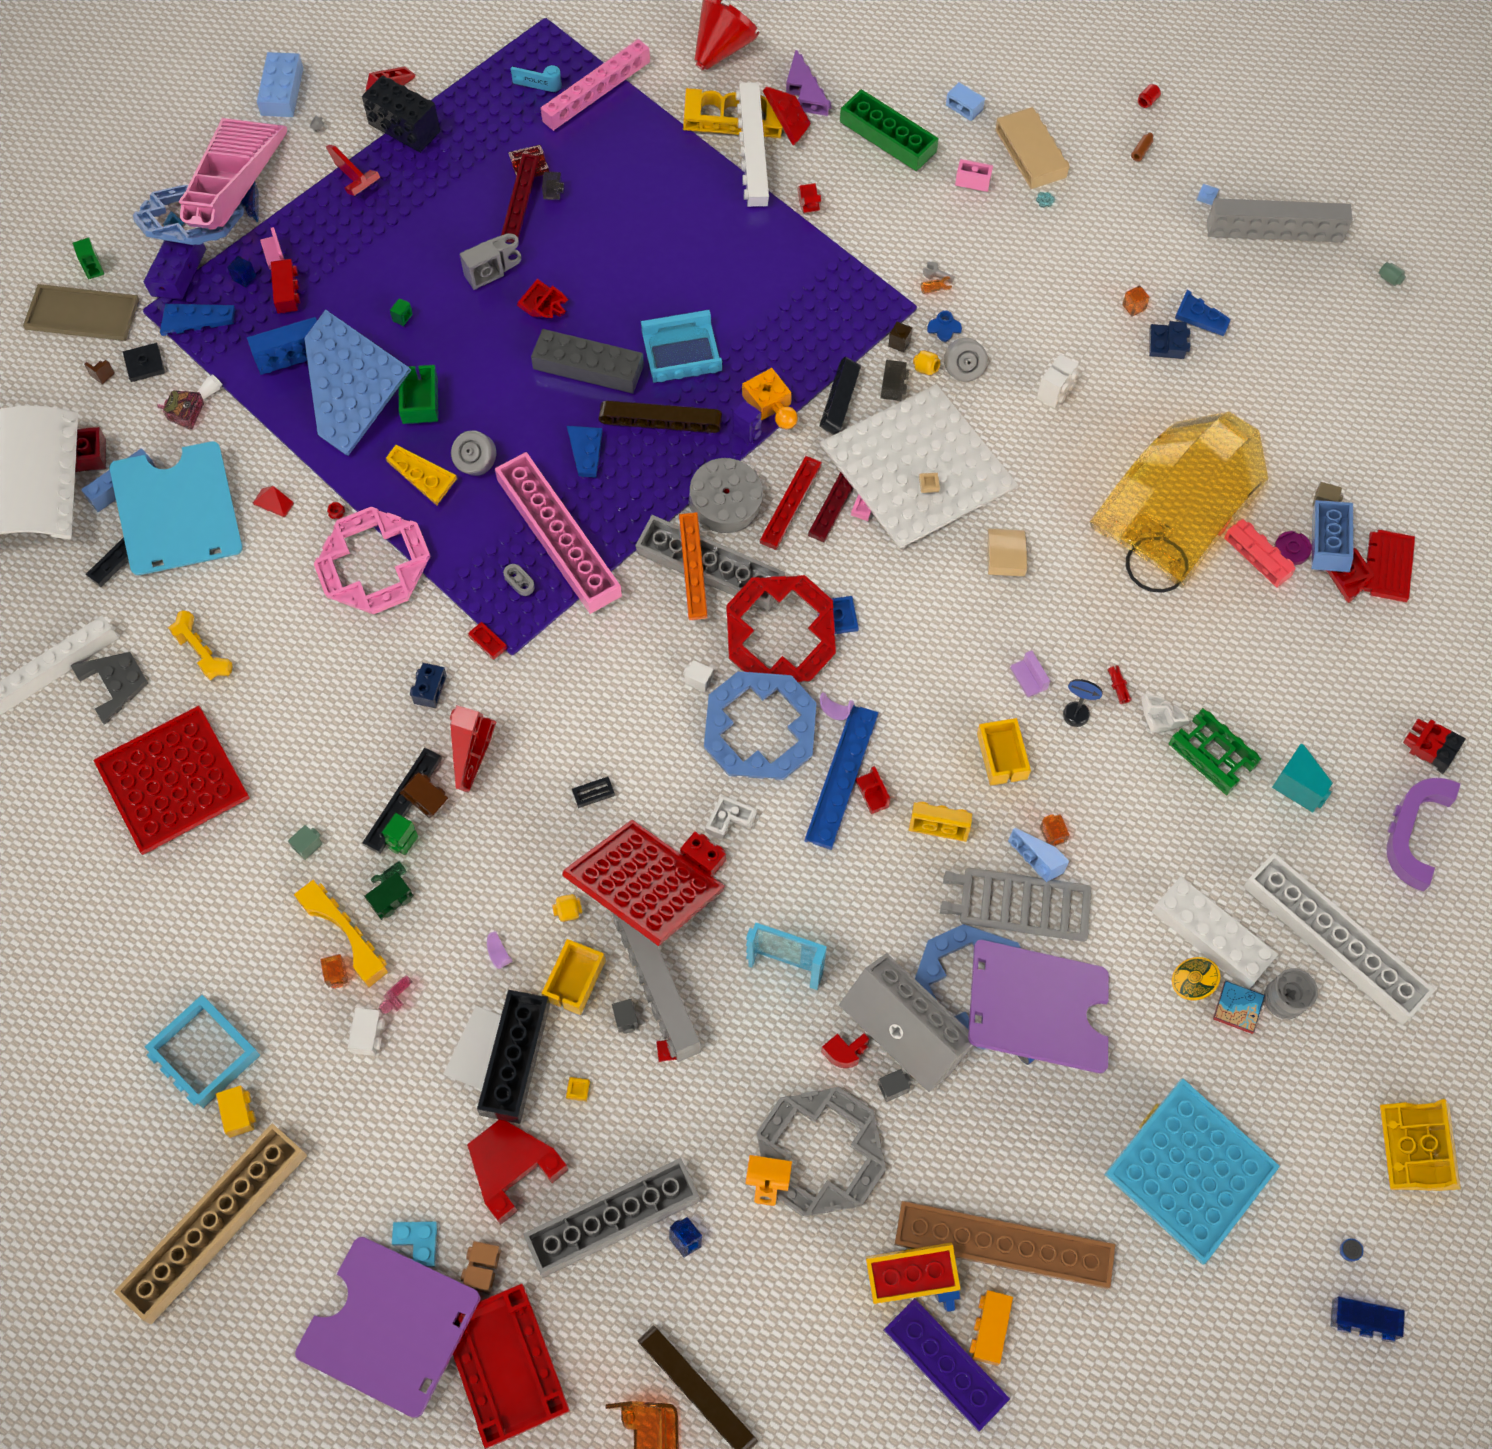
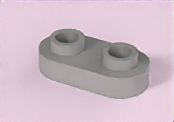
[503,564,535,596]

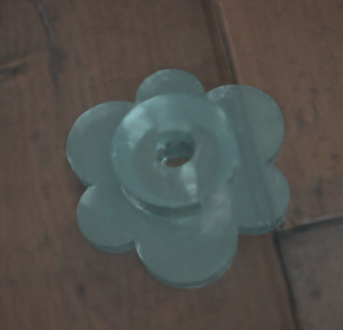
[1036,192,1055,208]

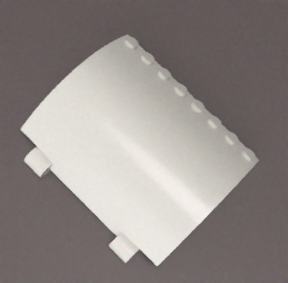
[0,406,78,540]

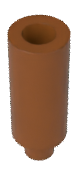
[1131,132,1154,162]

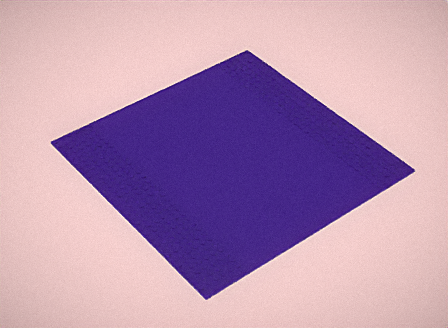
[143,18,917,655]

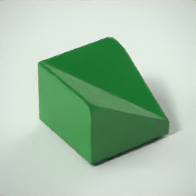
[390,299,413,326]

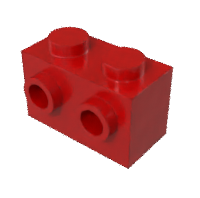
[680,831,726,877]

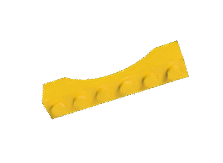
[294,880,388,988]

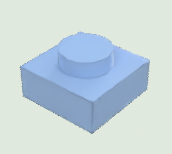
[1197,184,1219,205]

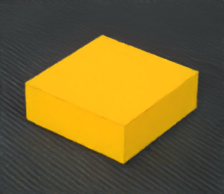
[566,1077,590,1102]

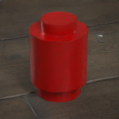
[1138,84,1161,108]

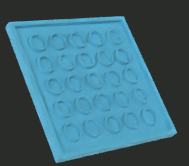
[1104,1079,1280,1264]

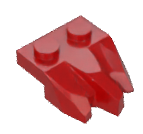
[517,279,568,318]

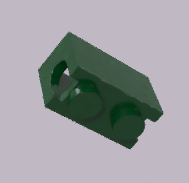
[364,872,414,920]

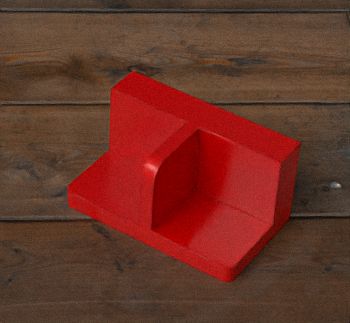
[855,766,890,814]

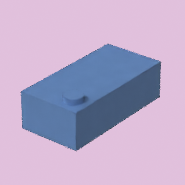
[1311,500,1353,572]

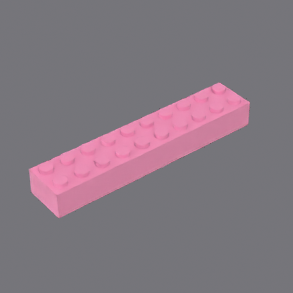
[495,452,622,614]

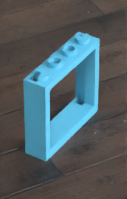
[145,995,260,1108]

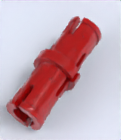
[1108,665,1131,704]

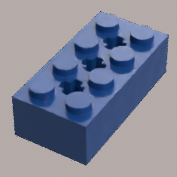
[247,317,317,375]

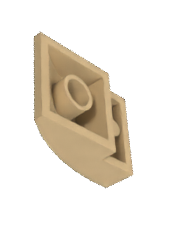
[987,529,1027,577]

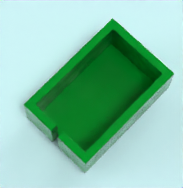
[399,365,438,424]

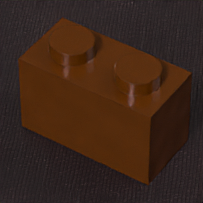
[399,772,448,818]

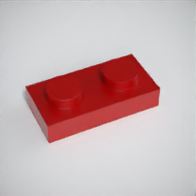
[467,622,507,660]

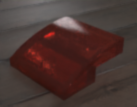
[508,145,550,177]

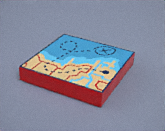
[1213,981,1265,1034]

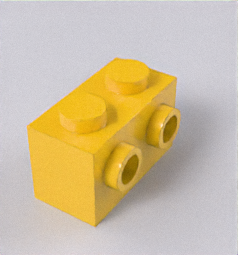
[216,1085,256,1138]

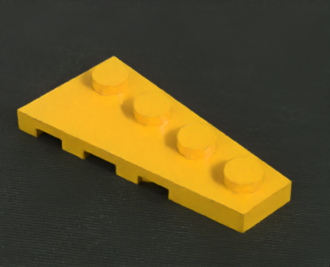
[386,445,457,506]

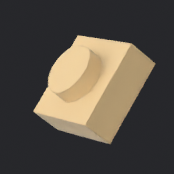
[919,473,940,493]

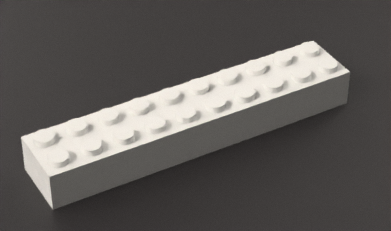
[1243,853,1435,1025]

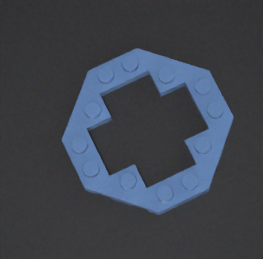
[133,185,244,245]
[704,671,816,780]
[915,924,1021,1050]

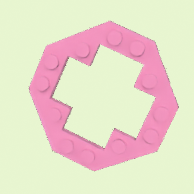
[314,507,431,614]

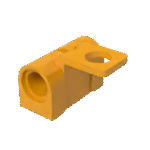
[745,1155,792,1206]

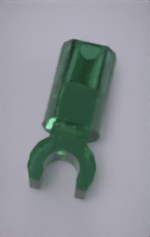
[370,861,407,884]

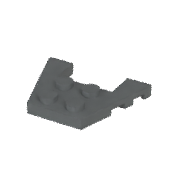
[71,652,148,725]

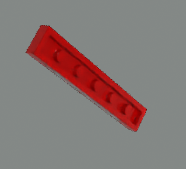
[760,455,822,550]

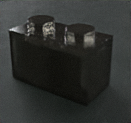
[880,360,909,401]

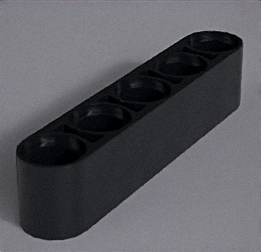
[819,356,861,435]

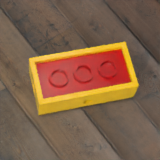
[866,1243,961,1304]

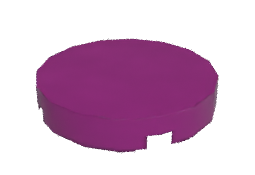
[1274,531,1312,565]

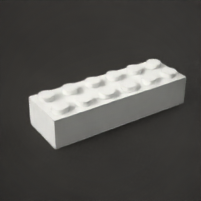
[1152,876,1279,989]

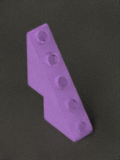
[786,50,831,116]

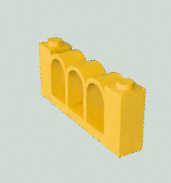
[683,88,782,138]

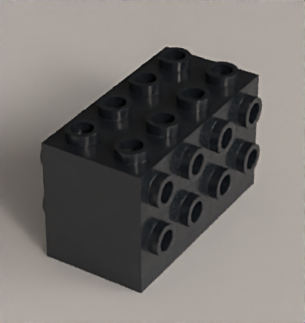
[362,75,441,153]

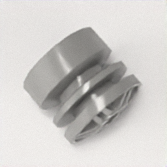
[1264,968,1318,1020]

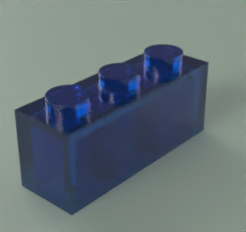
[1330,1297,1405,1343]

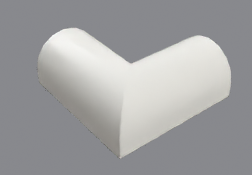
[705,795,757,839]

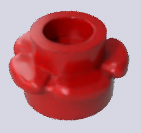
[327,502,345,519]

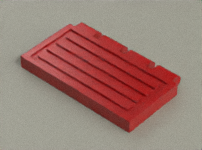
[1363,529,1415,603]

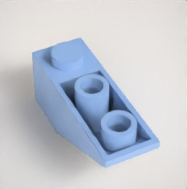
[1008,828,1069,882]

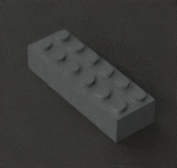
[531,329,644,393]

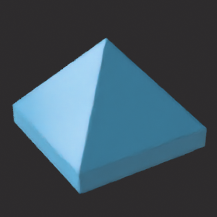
[163,211,184,226]

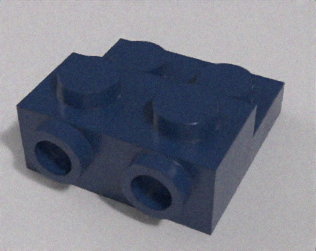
[1149,321,1190,359]

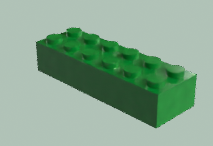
[840,89,939,172]

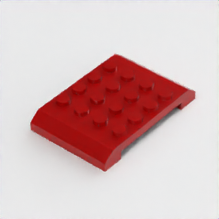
[453,1283,570,1449]

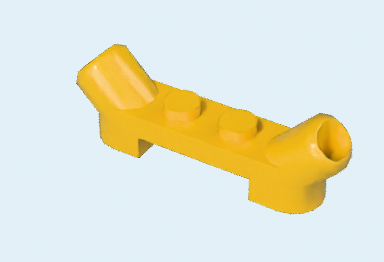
[167,610,233,681]

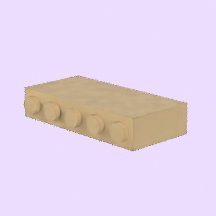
[995,107,1070,189]

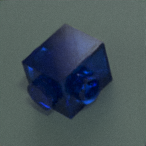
[669,1217,702,1258]

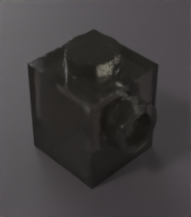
[542,172,564,200]

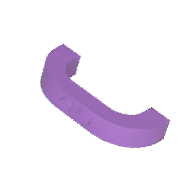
[1386,778,1461,892]

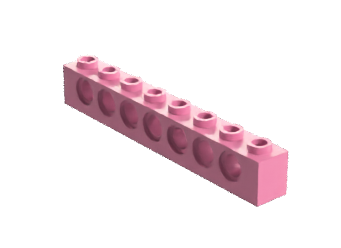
[541,39,650,131]

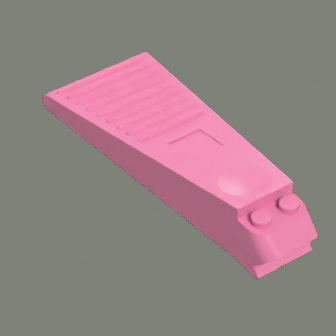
[179,118,287,229]

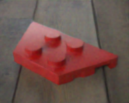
[763,87,811,145]
[1326,548,1374,603]

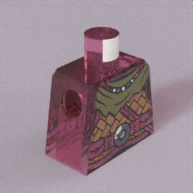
[157,390,204,430]

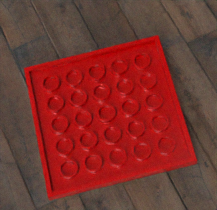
[93,705,250,855]
[562,820,725,946]

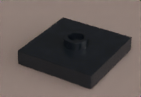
[122,342,165,382]

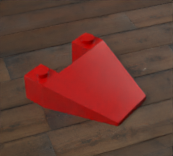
[450,705,497,793]
[467,1120,569,1225]

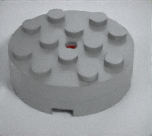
[689,458,763,533]

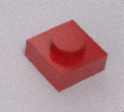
[656,1040,677,1062]

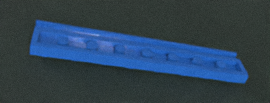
[805,705,879,850]

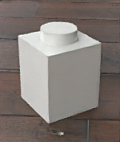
[683,660,714,692]

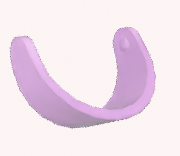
[820,692,854,720]
[487,931,513,969]

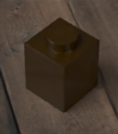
[888,322,913,353]

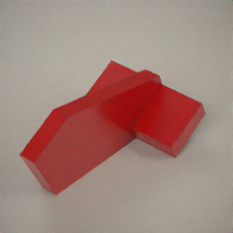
[326,144,381,196]

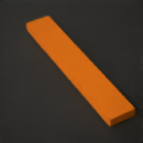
[679,512,708,620]

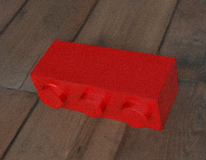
[271,259,300,313]

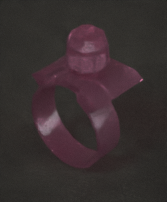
[378,975,413,1014]

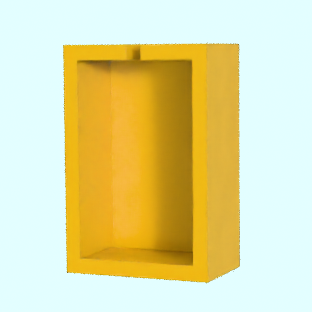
[977,718,1031,786]
[541,939,606,1015]

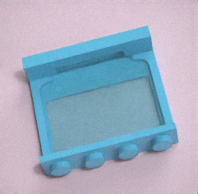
[641,310,722,383]
[746,922,827,990]

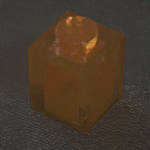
[1122,285,1150,317]
[1040,814,1070,846]
[320,954,349,988]

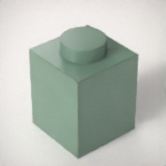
[288,825,322,860]

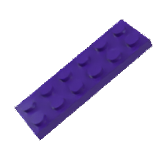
[883,1298,1010,1432]

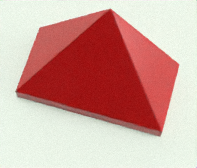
[253,486,294,518]

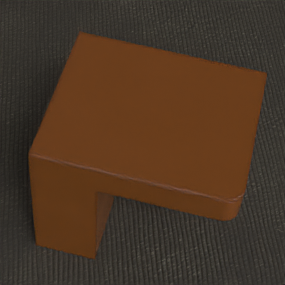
[84,360,115,385]

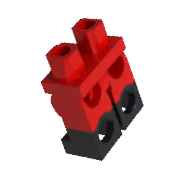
[1403,719,1466,774]

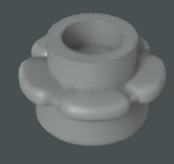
[310,115,324,132]

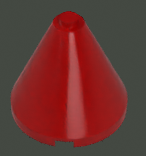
[694,0,760,70]

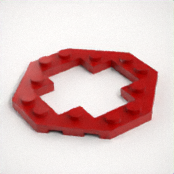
[726,575,836,682]

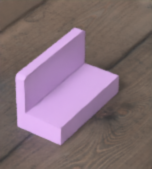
[1010,650,1050,697]

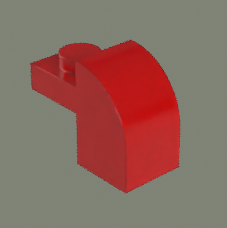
[797,183,821,213]
[821,1033,869,1068]

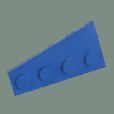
[160,304,236,336]

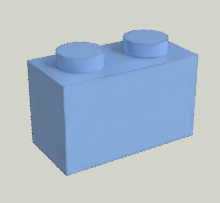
[946,82,985,121]

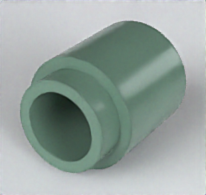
[1378,262,1406,286]

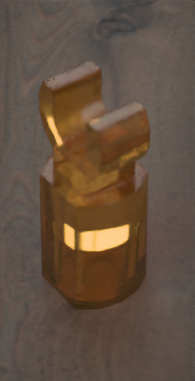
[920,276,952,294]

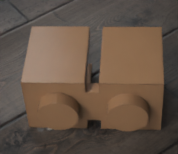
[461,1241,501,1293]

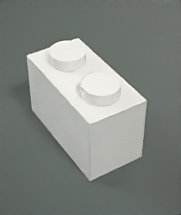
[347,1008,385,1056]

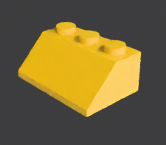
[908,802,972,842]

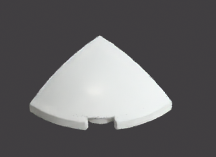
[1141,694,1190,733]

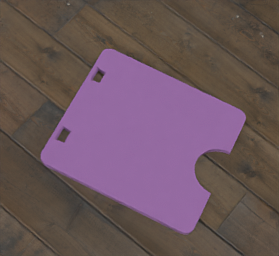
[968,940,1109,1073]
[295,1237,480,1418]

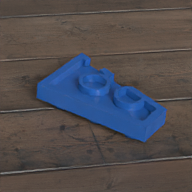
[1175,289,1231,336]
[567,426,603,477]

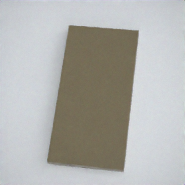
[23,284,140,341]

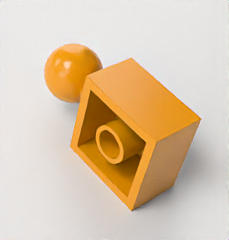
[742,368,798,430]

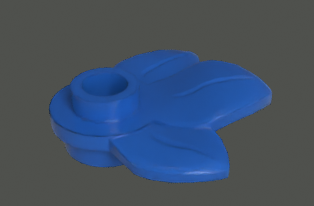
[927,310,962,342]

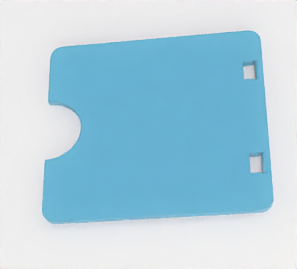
[109,441,242,575]

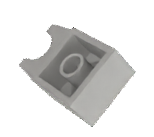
[460,234,521,290]

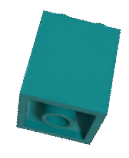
[1272,743,1333,813]

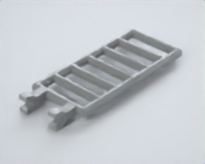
[940,868,1091,942]

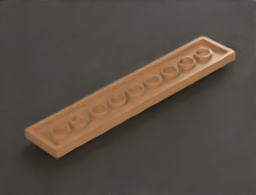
[894,1201,1115,1289]

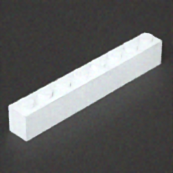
[736,82,769,207]
[0,615,119,716]

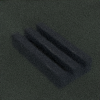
[572,776,615,808]

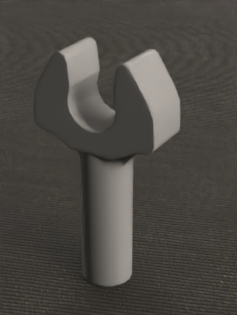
[923,262,955,283]

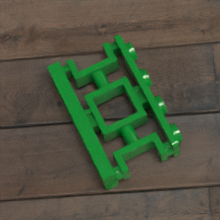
[1169,708,1261,796]

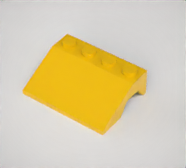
[1380,1099,1461,1191]

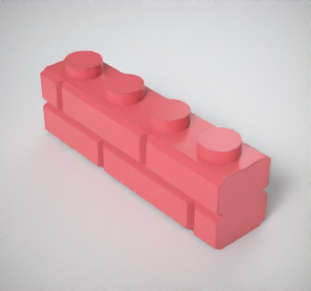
[1224,519,1296,588]

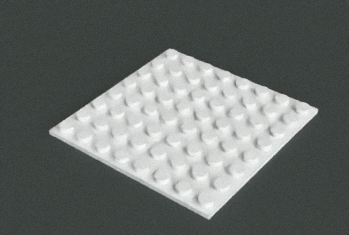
[820,384,1018,549]

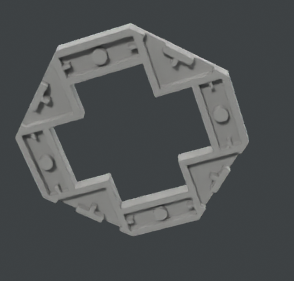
[757,1087,886,1217]

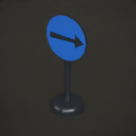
[1063,679,1103,727]

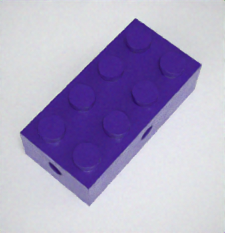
[143,240,207,299]

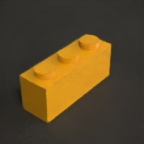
[969,1290,1013,1366]

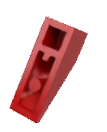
[365,66,416,91]

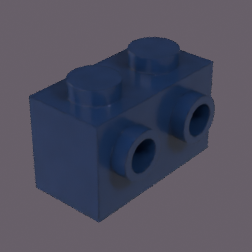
[410,662,447,709]

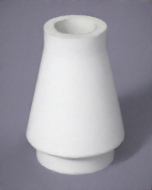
[196,374,223,400]

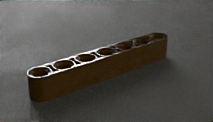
[598,401,722,433]
[637,1325,758,1449]

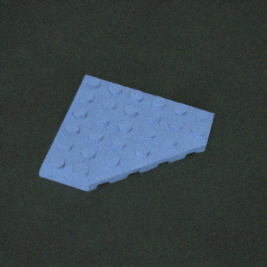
[305,310,411,456]

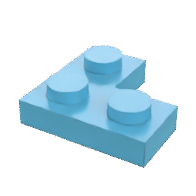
[392,1222,437,1267]

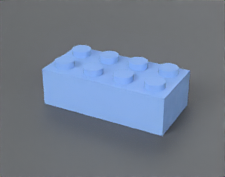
[257,52,303,117]

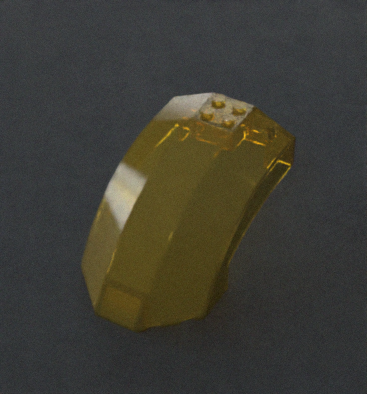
[1090,411,1268,588]

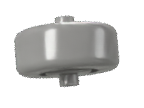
[944,338,987,382]
[451,431,496,475]

